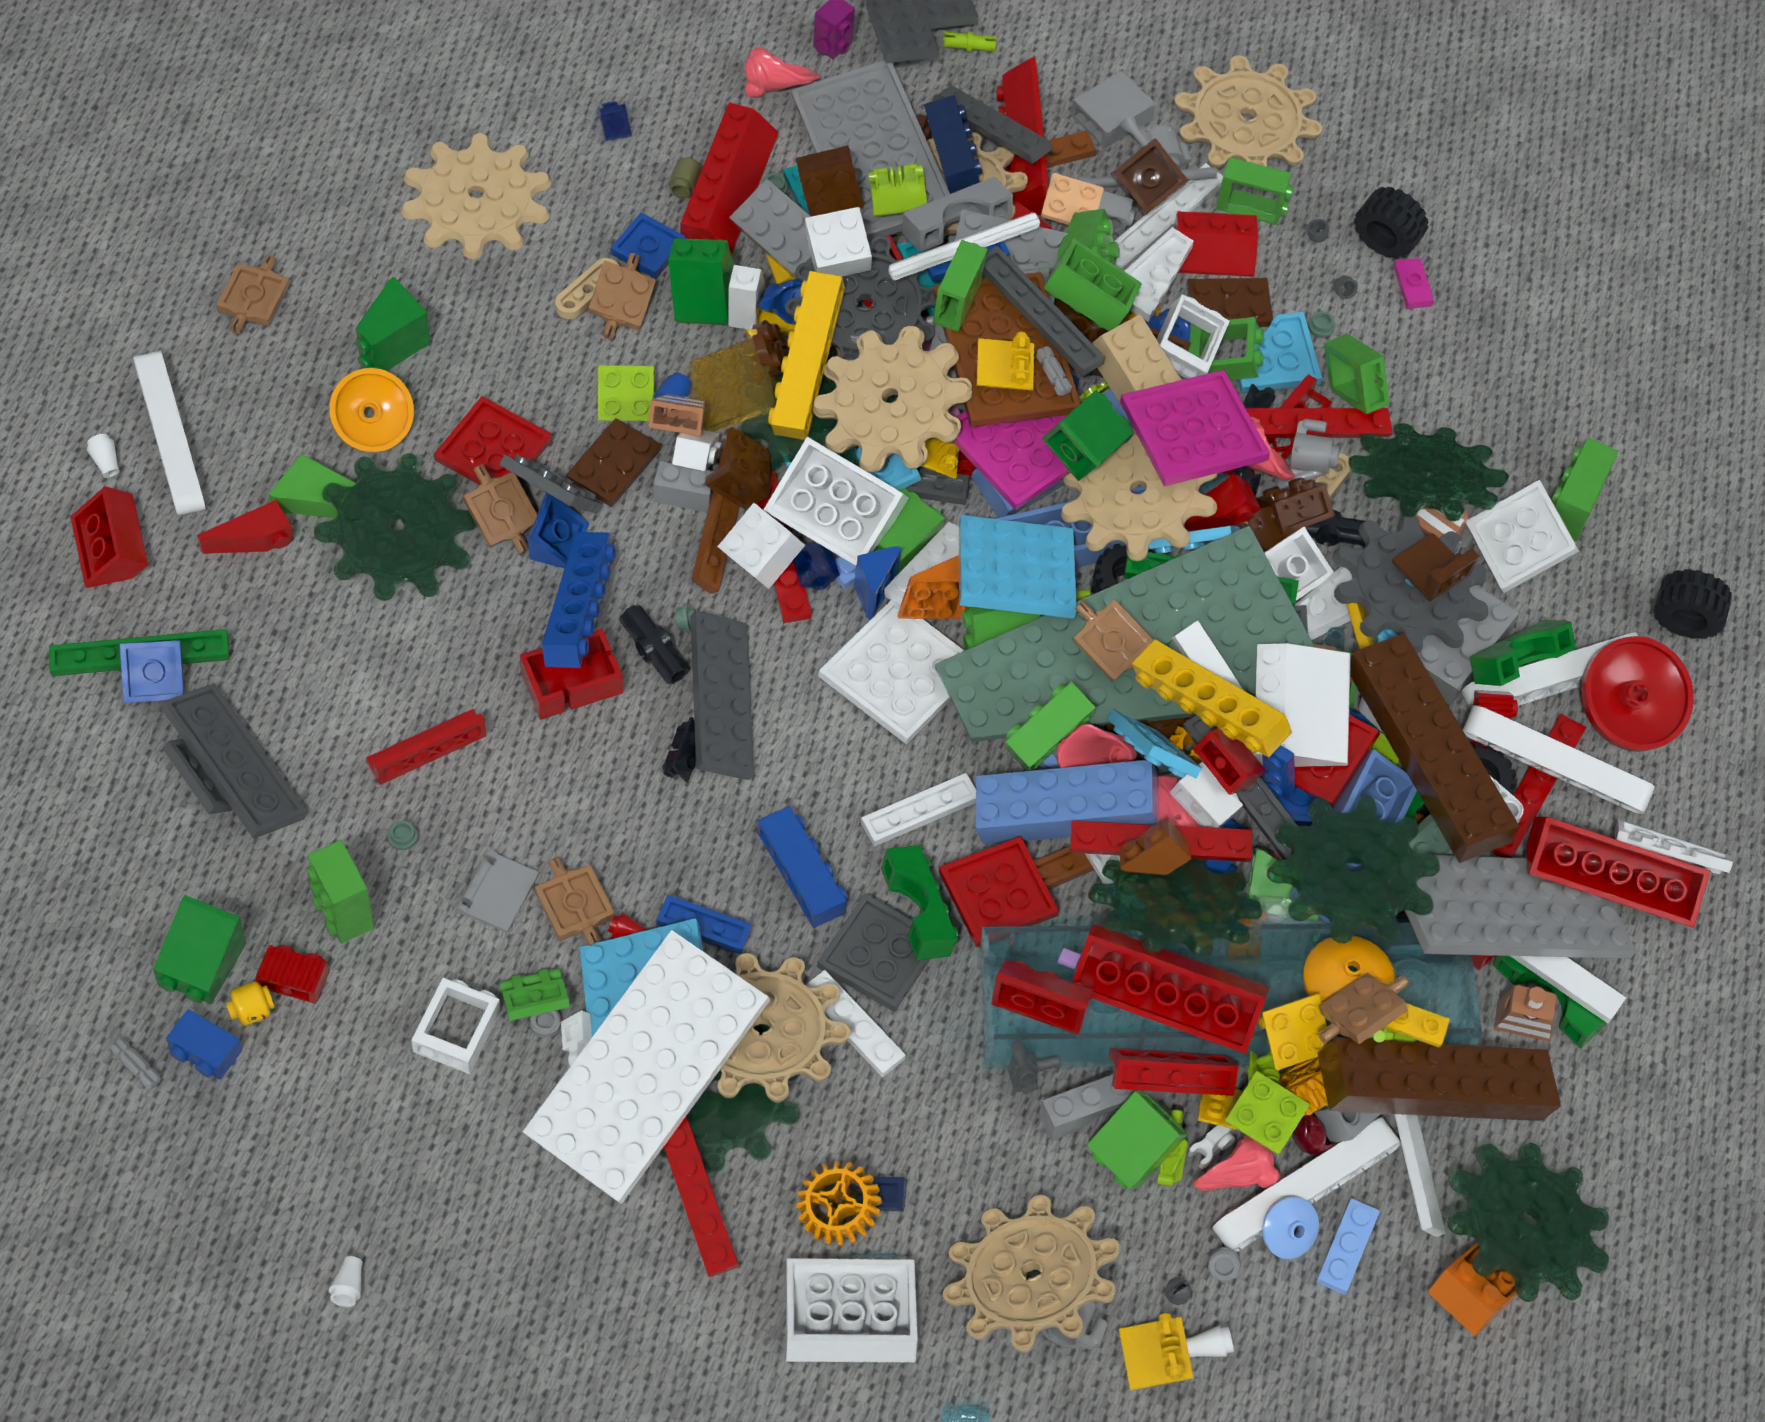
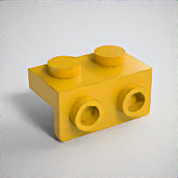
[1383,1003,1450,1047]

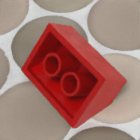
[1174,211,1258,277]
[70,486,148,588]
[991,960,1094,1035]

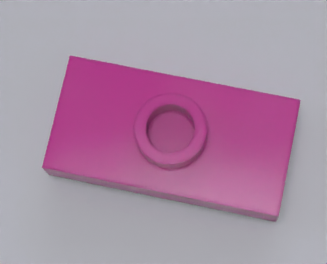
[1393,258,1434,309]

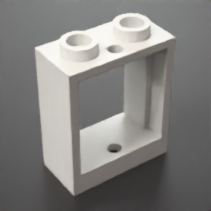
[1157,294,1230,379]
[411,978,501,1074]

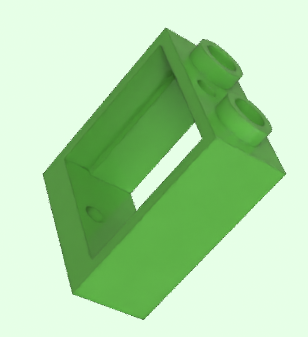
[1216,157,1294,225]
[1189,317,1265,380]
[1324,333,1390,414]

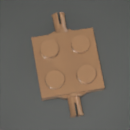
[587,253,656,340]
[216,255,290,334]
[462,464,537,555]
[1072,599,1154,682]
[535,857,615,946]
[1317,972,1409,1044]

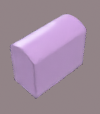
[1058,948,1081,970]

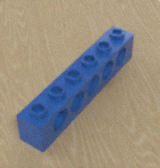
[542,532,616,668]

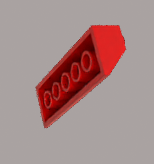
[996,57,1048,216]
[680,102,779,256]
[1526,817,1711,928]
[1072,924,1270,1054]

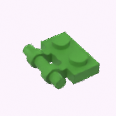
[499,968,570,1021]

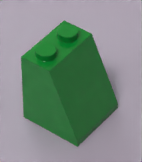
[668,238,734,325]
[355,277,430,371]
[1041,390,1134,481]
[153,895,246,1004]

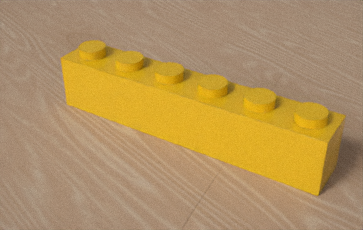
[768,271,845,440]

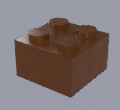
[1110,138,1189,215]
[796,145,864,217]

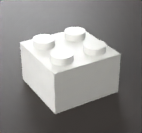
[805,207,872,276]
[717,503,805,589]
[1264,527,1334,600]

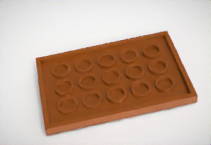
[933,272,1080,427]

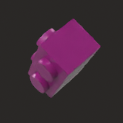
[813,0,855,60]

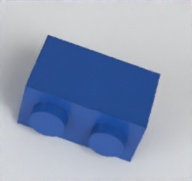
[166,1009,243,1080]

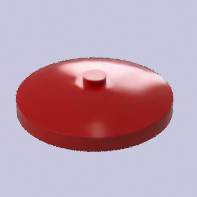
[1581,636,1694,752]

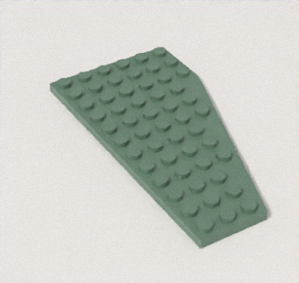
[935,526,1315,742]

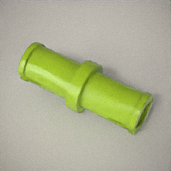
[943,31,996,53]

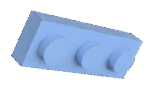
[1316,1198,1380,1295]

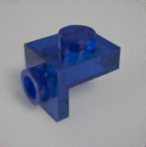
[597,101,632,142]

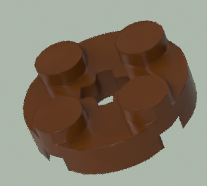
[752,320,788,377]

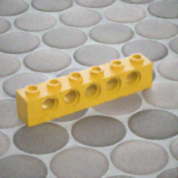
[1132,639,1292,758]

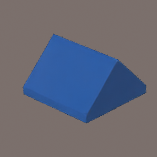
[528,492,589,568]
[854,546,901,620]

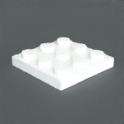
[1466,480,1579,593]

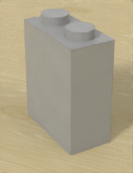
[1071,71,1155,149]

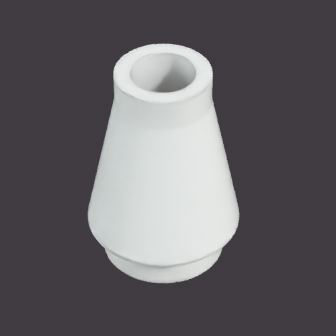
[87,434,120,478]
[329,1256,363,1307]
[1186,1325,1234,1358]

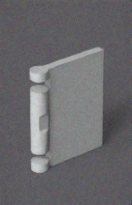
[455,850,539,933]

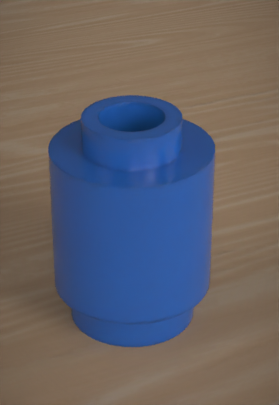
[653,372,691,412]

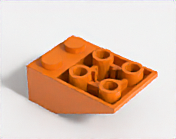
[897,555,965,619]
[1428,1230,1538,1336]

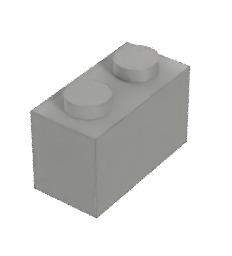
[654,461,714,512]

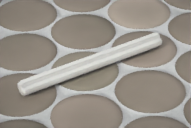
[888,213,1040,280]

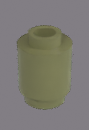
[669,158,702,198]

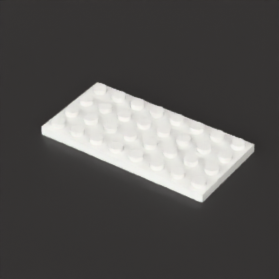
[522,930,771,1204]

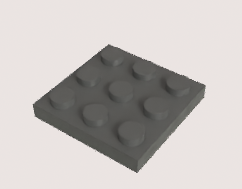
[499,454,603,514]
[817,894,930,1012]

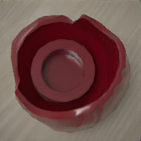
[1292,1112,1335,1155]

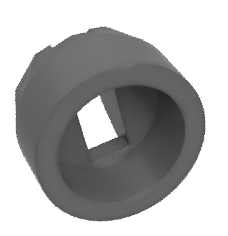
[1307,219,1329,242]
[1334,275,1358,299]
[1165,1277,1191,1305]

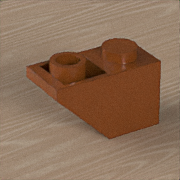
[1119,819,1191,875]

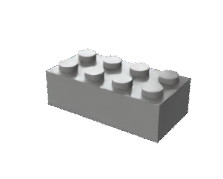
[729,179,813,279]
[1418,585,1519,706]

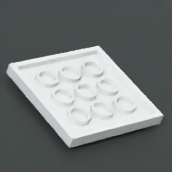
[818,600,964,745]

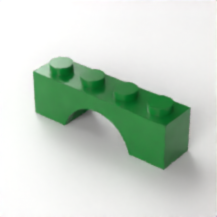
[1470,620,1576,686]
[881,845,958,961]
[1493,956,1607,1049]

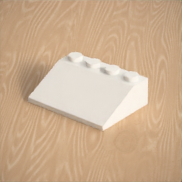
[764,437,909,565]
[1254,643,1351,767]
[786,1258,917,1362]

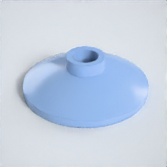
[1262,1196,1319,1259]

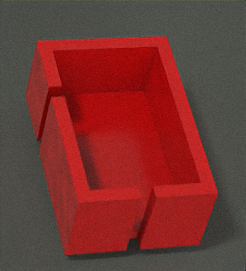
[519,628,623,720]

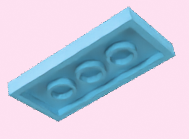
[1107,708,1202,779]

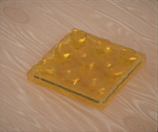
[690,338,777,432]

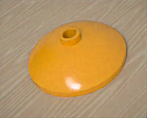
[329,368,414,453]
[1303,935,1395,1003]

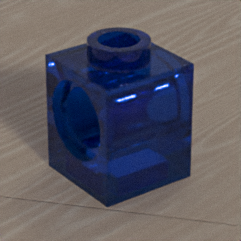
[793,542,840,590]

